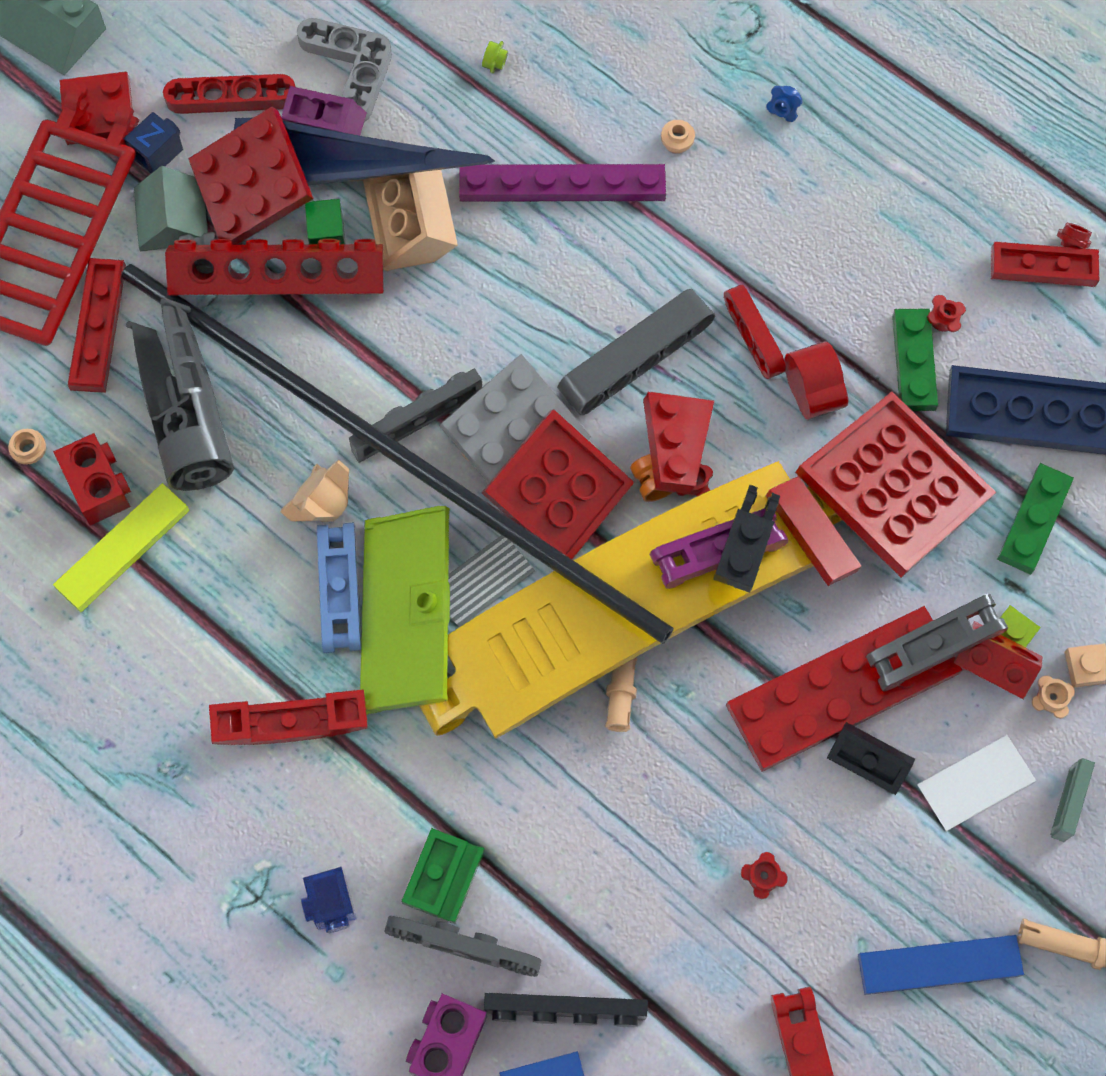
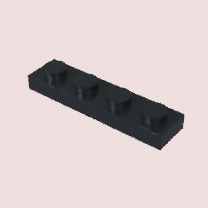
[484,993,648,1027]

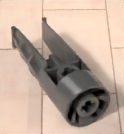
[126,298,234,491]

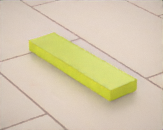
[53,483,190,612]

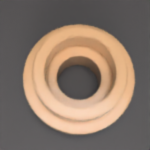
[661,120,695,153]
[8,429,46,465]

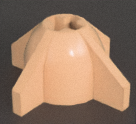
[280,460,349,522]

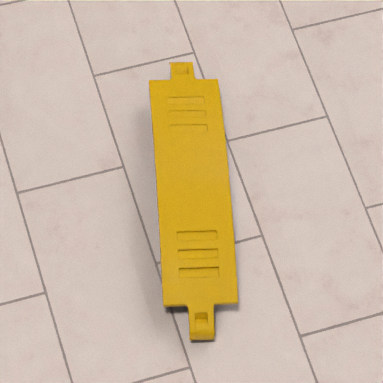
[419,461,842,739]

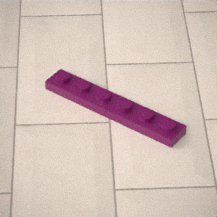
[459,164,666,202]

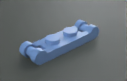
[317,522,361,653]

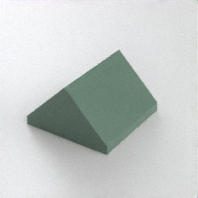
[134,166,208,252]

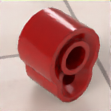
[784,341,848,420]

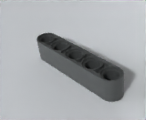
[557,289,715,415]

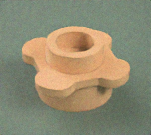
[1032,676,1075,719]

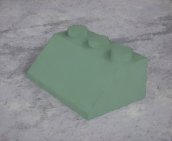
[0,0,106,76]

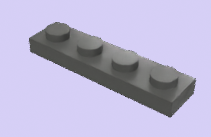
[349,368,482,463]

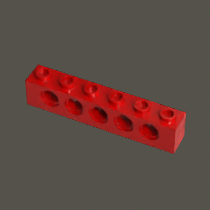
[165,239,384,295]

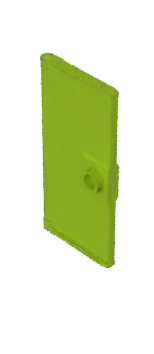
[360,506,450,715]

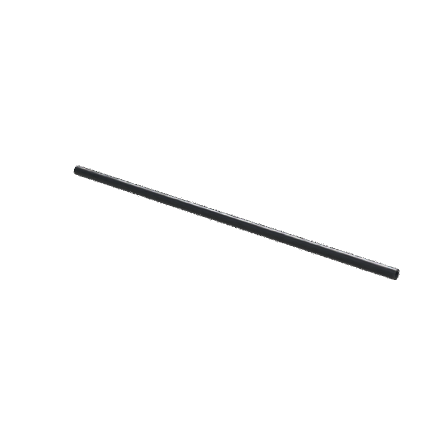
[122,264,674,644]

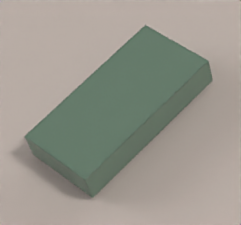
[1050,758,1095,842]

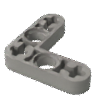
[297,18,392,122]

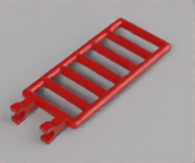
[0,87,139,346]

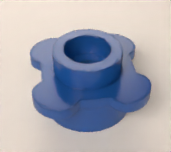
[766,86,803,122]

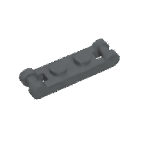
[866,594,1008,691]

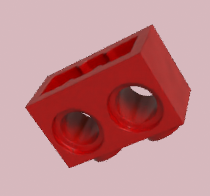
[53,433,131,526]
[954,621,1043,700]

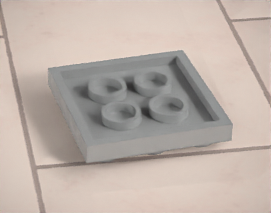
[439,354,591,484]

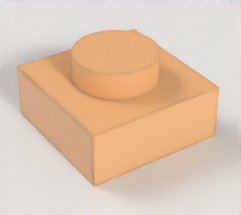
[1064,643,1106,688]

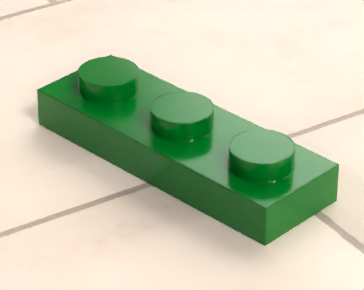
[892,309,938,411]
[997,463,1074,575]

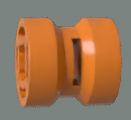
[630,454,673,502]

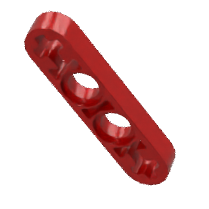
[163,74,295,114]

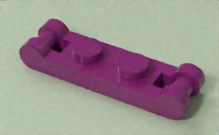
[649,508,789,589]

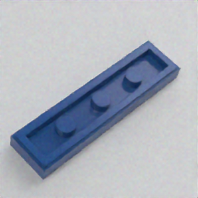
[858,935,1024,995]

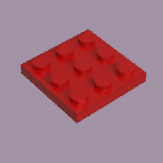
[188,106,314,245]
[481,409,635,559]

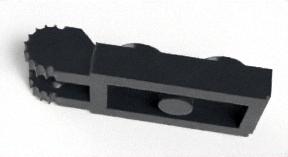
[713,485,780,593]

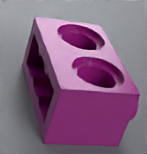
[281,86,367,136]
[405,993,487,1076]

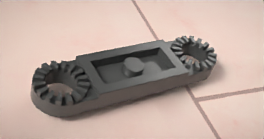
[384,916,542,977]

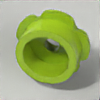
[482,41,508,73]

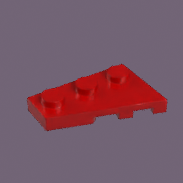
[643,391,714,494]

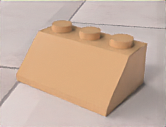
[363,170,458,271]

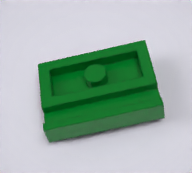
[401,828,485,924]

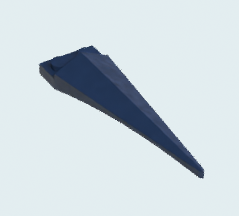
[234,117,495,186]

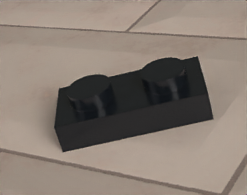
[827,722,915,795]

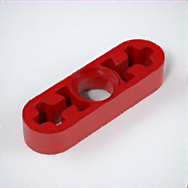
[724,284,786,379]

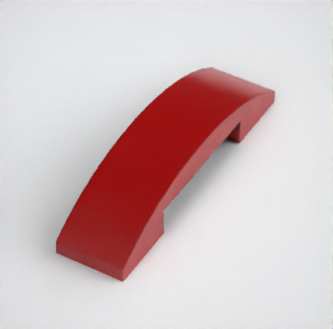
[209,689,368,745]

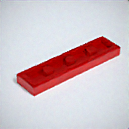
[68,258,126,393]

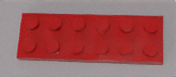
[726,606,962,772]

